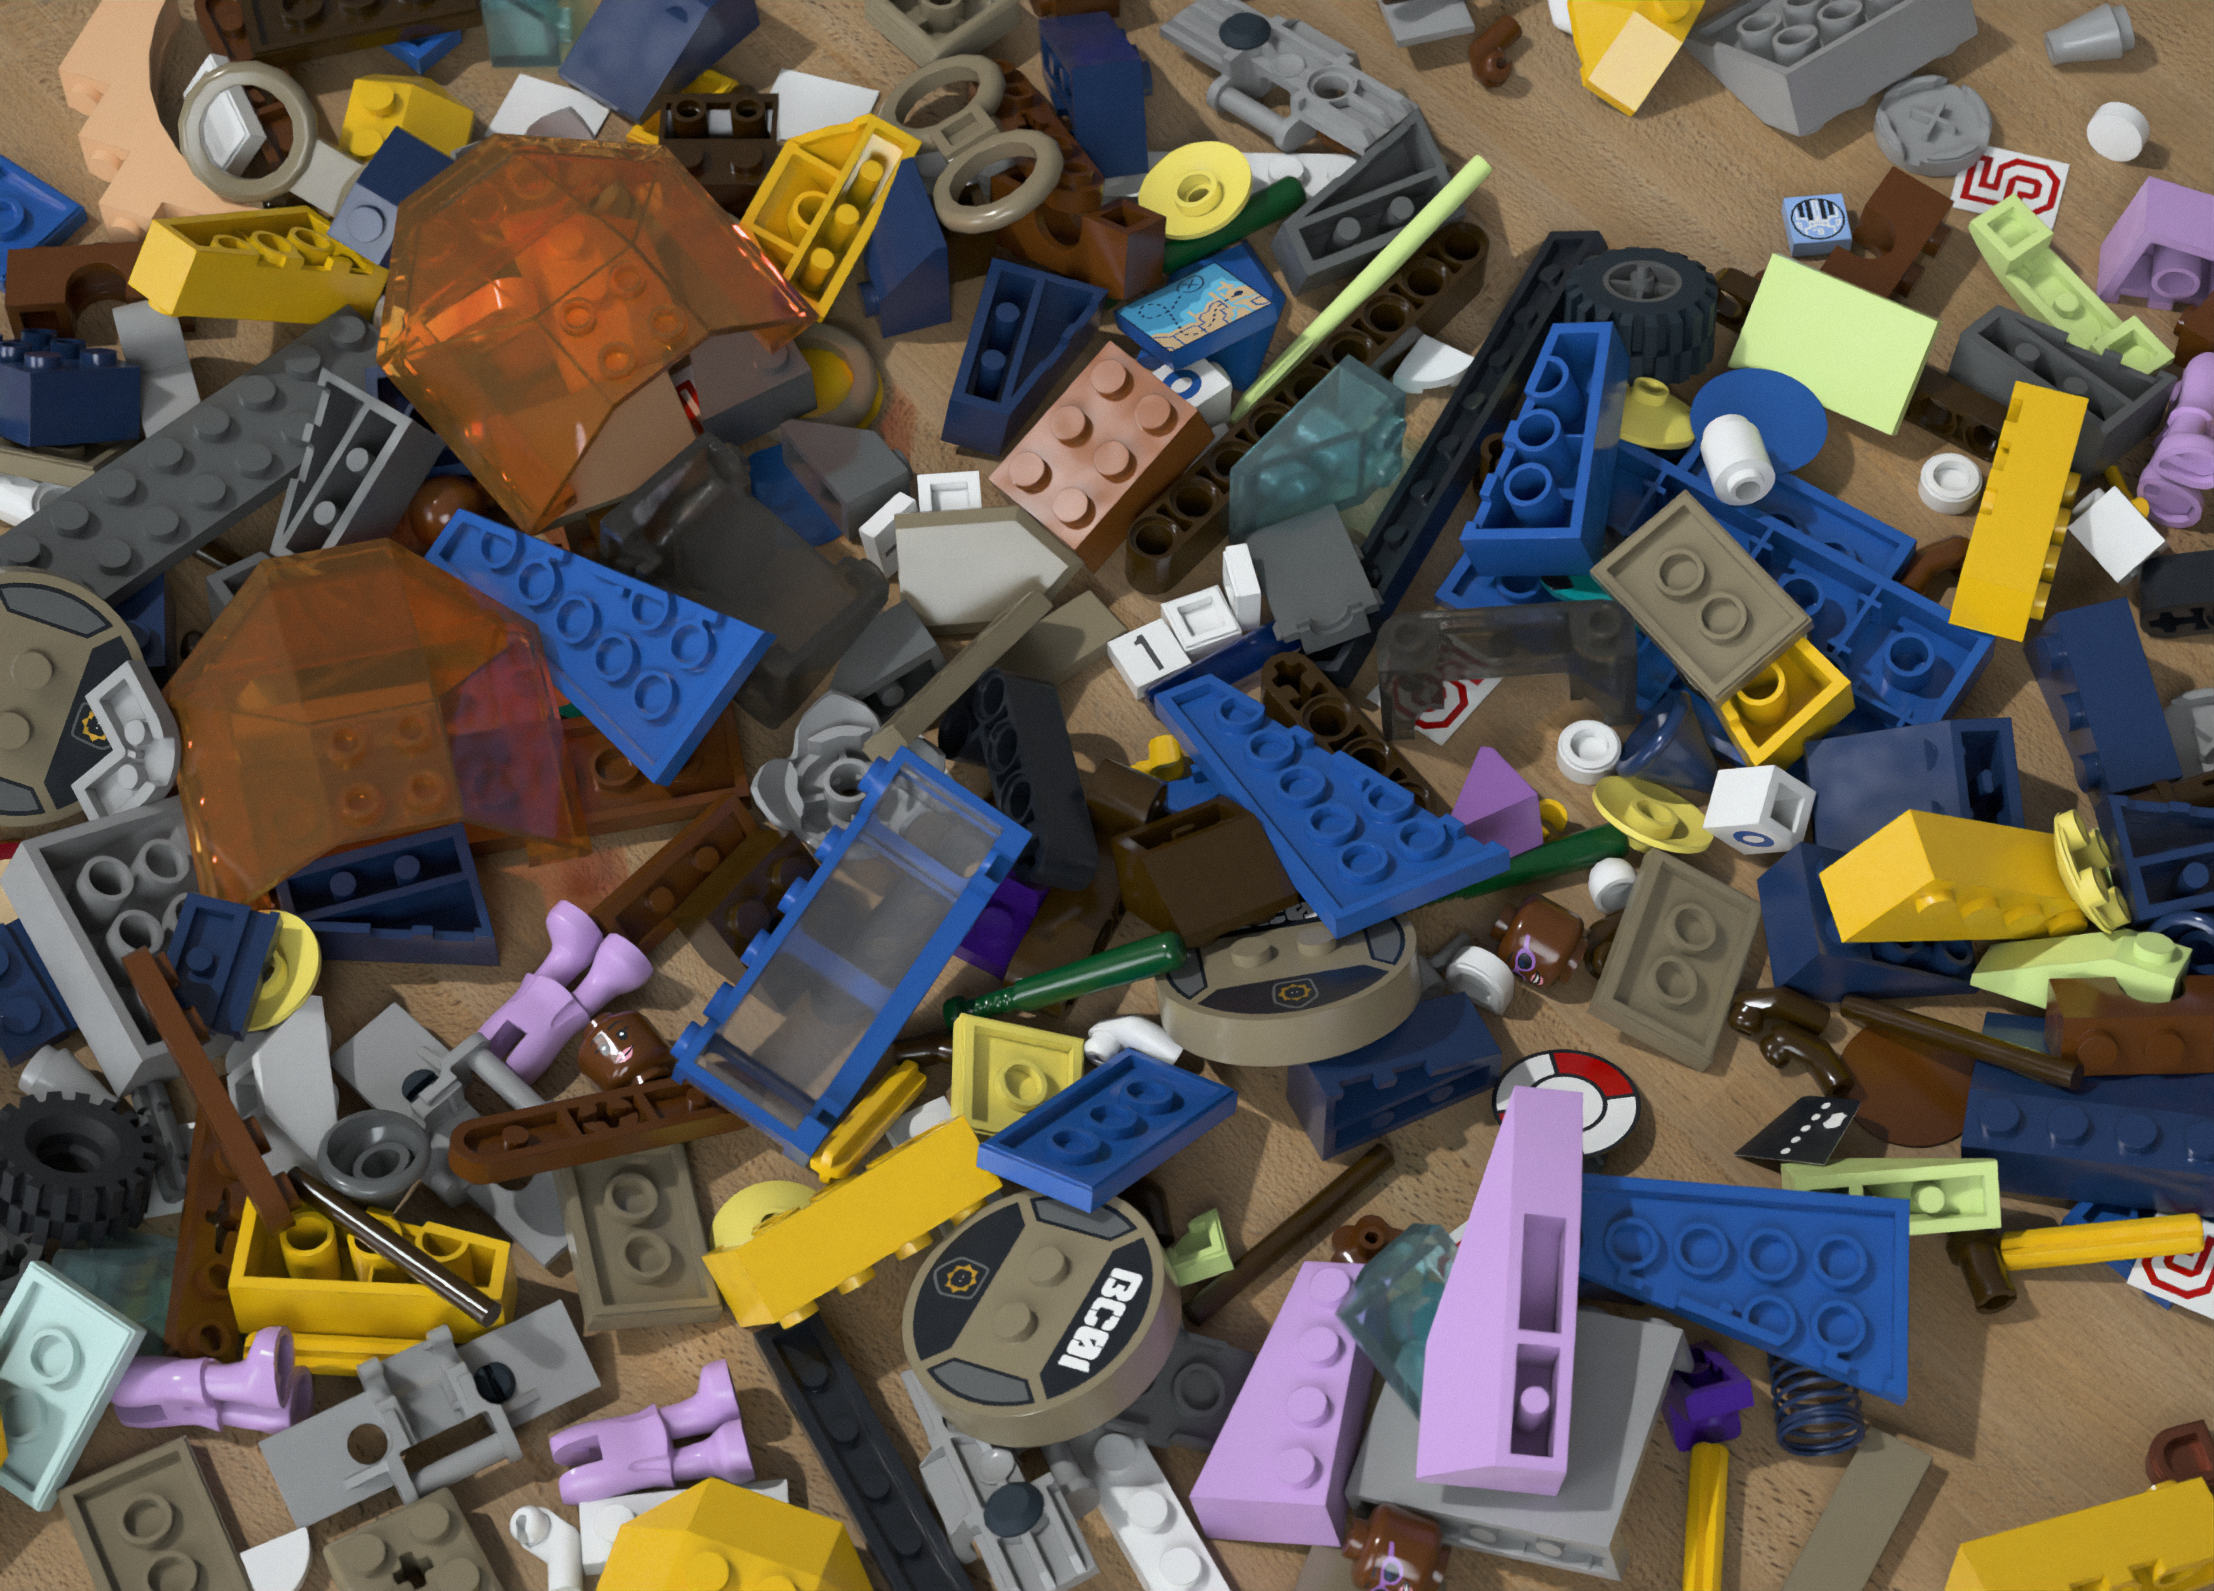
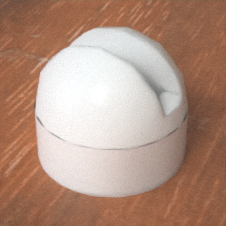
[1588,858,1637,914]

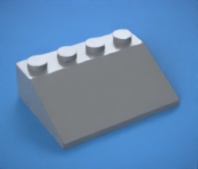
[1682,0,1978,137]
[0,791,274,1099]

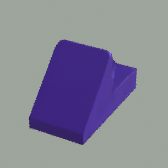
[954,868,1051,980]
[1661,1340,1755,1452]

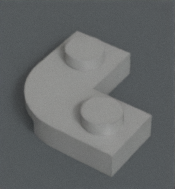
[71,660,181,821]

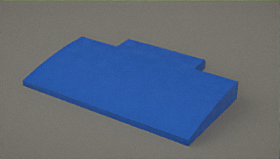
[1434,439,1996,785]

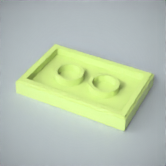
[1728,253,1943,435]

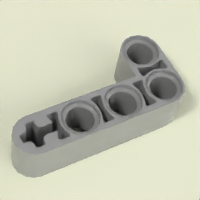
[112,300,201,438]

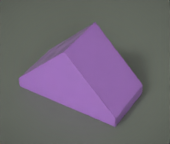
[1451,746,1544,858]

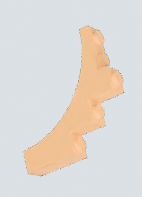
[58,0,261,243]

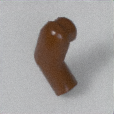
[1468,15,1522,88]
[1897,534,1970,597]

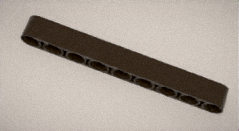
[1125,222,1489,595]

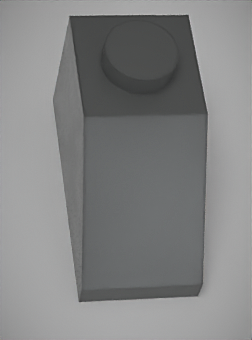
[780,419,913,542]
[828,599,947,725]

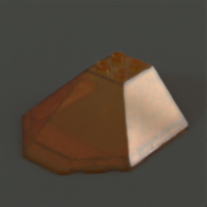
[376,133,819,536]
[161,537,593,911]

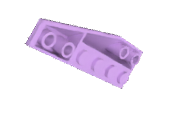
[1415,1085,1583,1496]

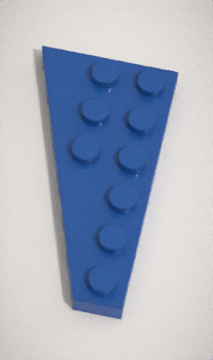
[1578,1173,1910,1407]

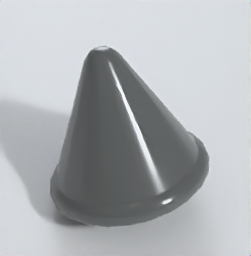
[317,1109,432,1212]

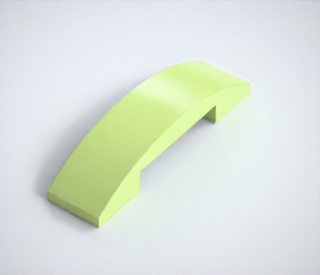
[1968,193,2176,376]

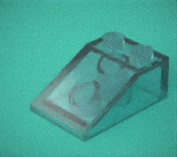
[1228,354,1407,545]

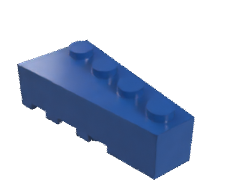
[1459,321,1631,576]

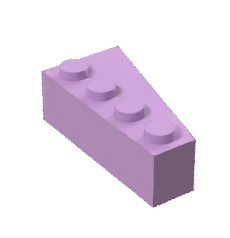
[2096,176,2214,311]
[1189,1261,1386,1547]

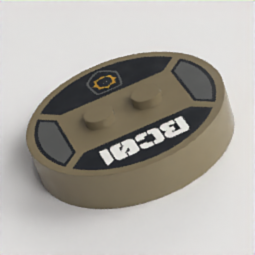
[0,566,145,827]
[1154,889,1423,1067]
[902,1189,1182,1448]

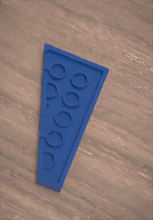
[424,508,778,787]
[1154,674,1510,939]

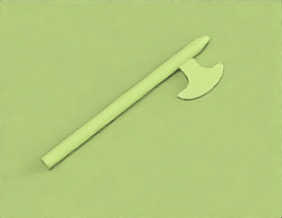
[1229,155,1493,424]

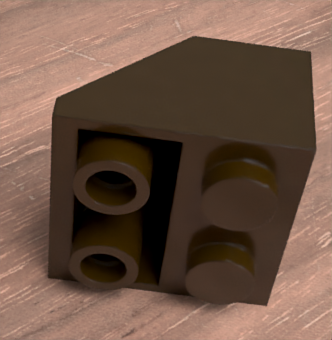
[656,93,780,220]
[1110,795,1299,948]
[669,830,862,1014]

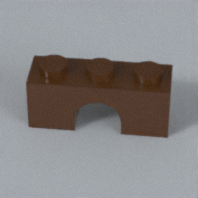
[989,165,1167,300]
[1819,166,1955,301]
[5,241,196,339]
[2044,975,2214,1076]

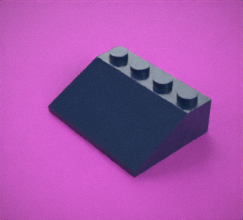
[1961,1012,2214,1217]

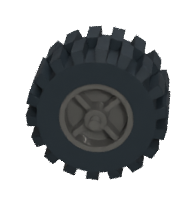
[1564,247,1718,387]

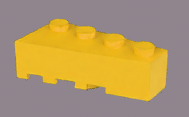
[128,205,391,324]
[1948,381,2089,642]
[1707,636,1855,771]
[1819,809,2090,943]
[701,1115,1003,1329]
[228,1196,519,1344]
[1944,1477,2214,1591]

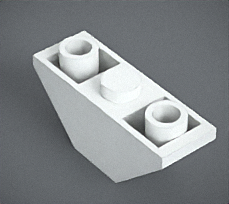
[227,995,339,1190]

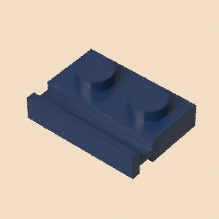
[149,892,284,1042]
[0,918,79,1069]

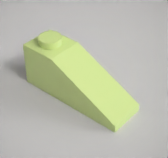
[1970,929,2193,1009]
[1781,1158,2001,1236]

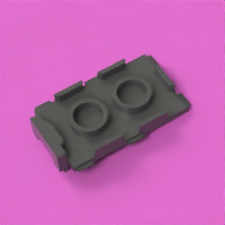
[1242,503,1384,655]
[1092,1328,1257,1454]

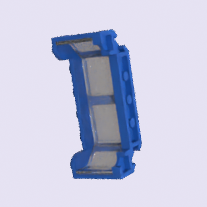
[670,745,1033,1169]

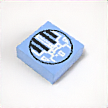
[1781,193,1852,257]

